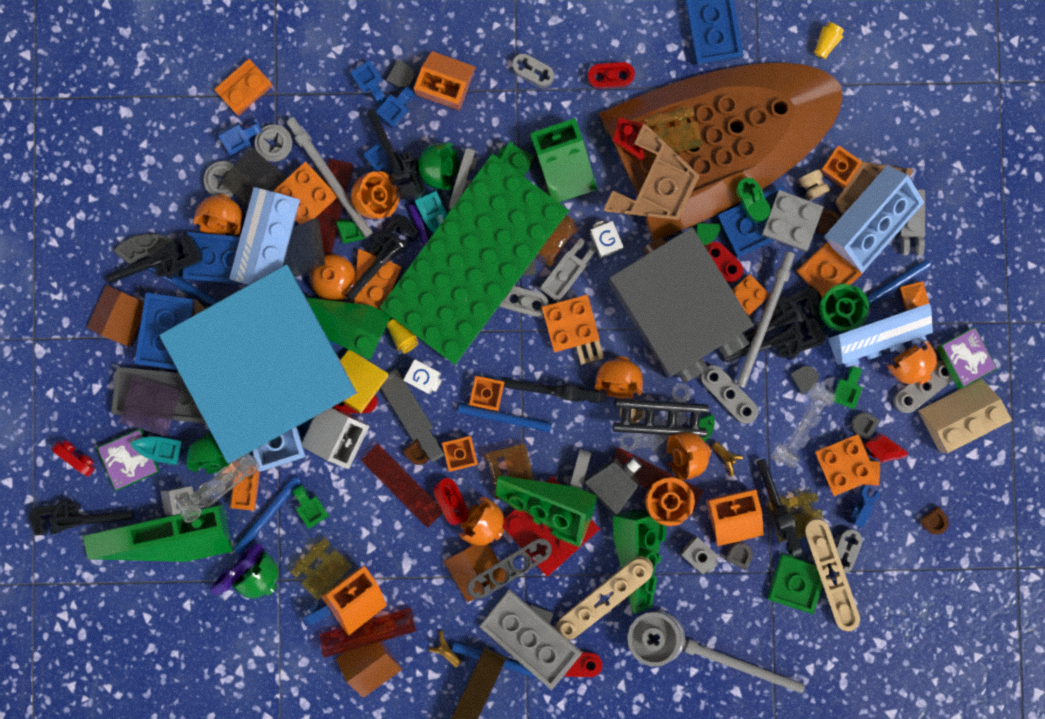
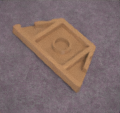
[835,162,914,216]

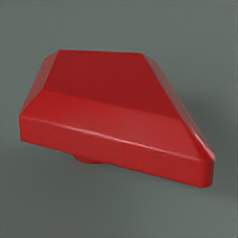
[613,117,644,161]
[865,433,908,463]

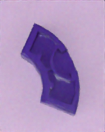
[210,543,265,596]

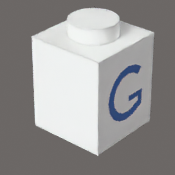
[590,220,623,259]
[404,360,442,394]

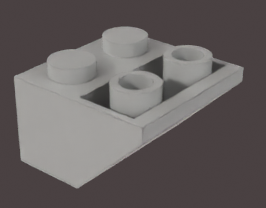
[301,407,369,469]

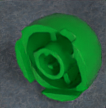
[417,142,459,190]
[819,284,869,332]
[187,433,236,474]
[232,551,279,599]

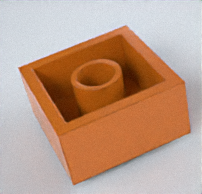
[820,145,862,188]
[732,274,770,315]
[469,376,505,411]
[442,436,478,472]

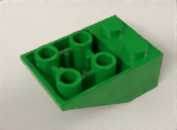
[530,118,597,203]

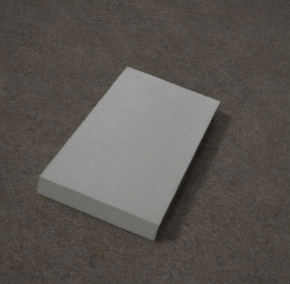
[479,589,583,690]

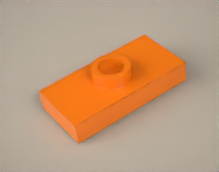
[230,461,260,511]

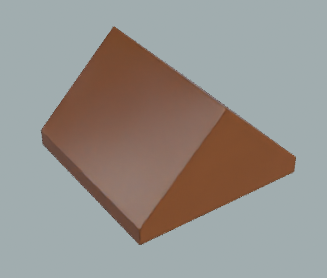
[87,285,144,347]
[444,544,506,603]
[336,630,403,698]

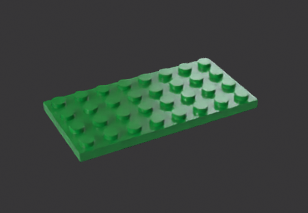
[380,153,570,365]

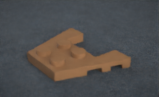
[604,124,700,220]

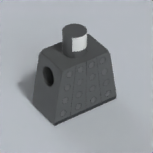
[583,456,642,516]

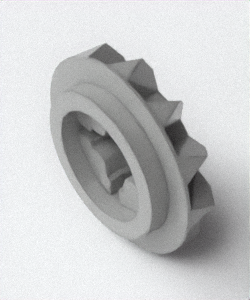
[255,124,293,163]
[204,161,242,197]

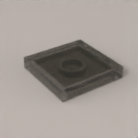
[220,147,288,207]
[283,219,325,278]

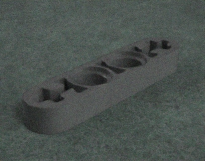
[467,539,552,599]

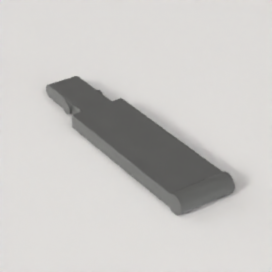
[381,368,444,463]

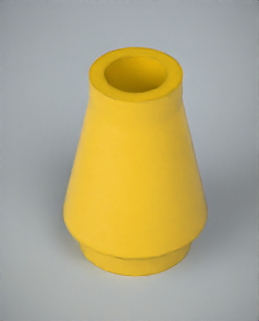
[813,22,844,59]
[387,319,418,354]

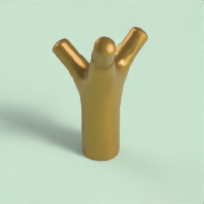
[711,441,743,477]
[429,631,462,668]

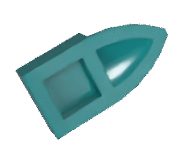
[414,190,447,233]
[131,437,182,466]

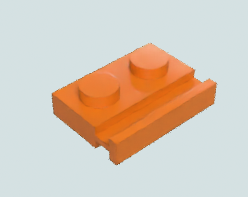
[214,59,273,116]

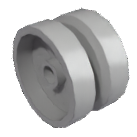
[627,611,685,667]

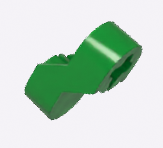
[736,178,770,223]

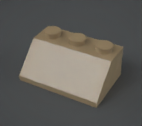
[918,379,1012,453]

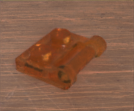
[538,215,578,267]
[484,444,535,500]

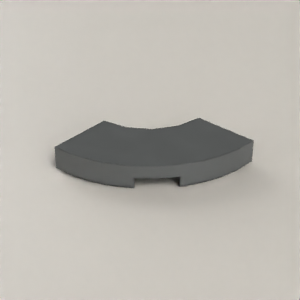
[113,234,181,265]

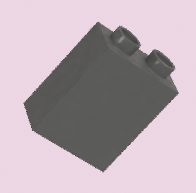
[607,227,754,384]

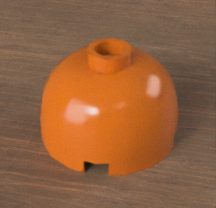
[351,171,399,219]
[194,194,243,236]
[309,254,356,301]
[887,340,937,385]
[595,356,643,398]
[666,432,711,480]
[645,477,695,526]
[459,497,504,546]

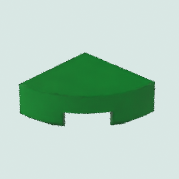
[336,219,365,244]
[696,223,721,246]
[699,414,715,442]

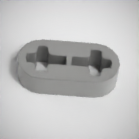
[513,54,554,88]
[570,449,591,489]
[835,529,862,573]

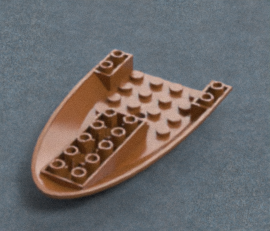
[598,63,842,241]

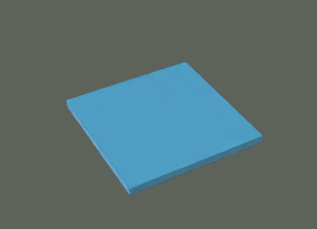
[159,265,357,464]

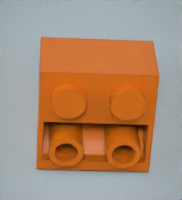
[414,51,476,111]
[706,489,764,546]
[320,566,387,635]

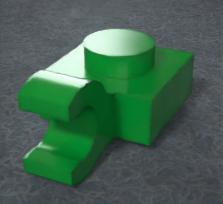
[830,366,863,410]
[293,485,330,529]

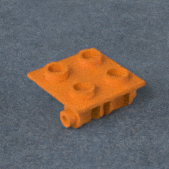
[273,161,337,228]
[542,294,600,353]
[815,434,877,496]

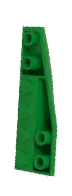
[83,505,233,562]

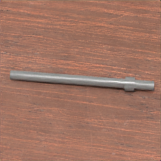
[287,117,373,238]
[736,251,795,388]
[683,638,805,693]

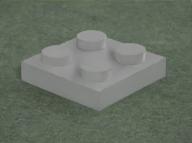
[761,190,824,252]

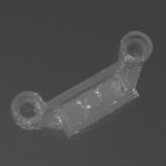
[771,381,837,469]
[619,383,691,451]
[174,453,260,523]

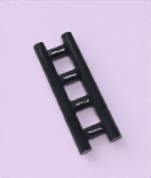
[612,398,709,437]

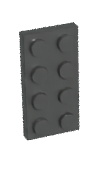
[111,367,206,423]

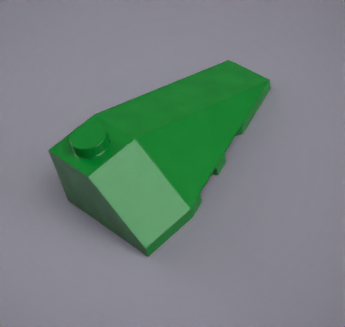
[306,297,391,360]
[495,475,597,547]
[613,510,666,614]

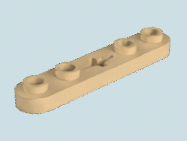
[804,517,860,631]
[557,556,653,639]

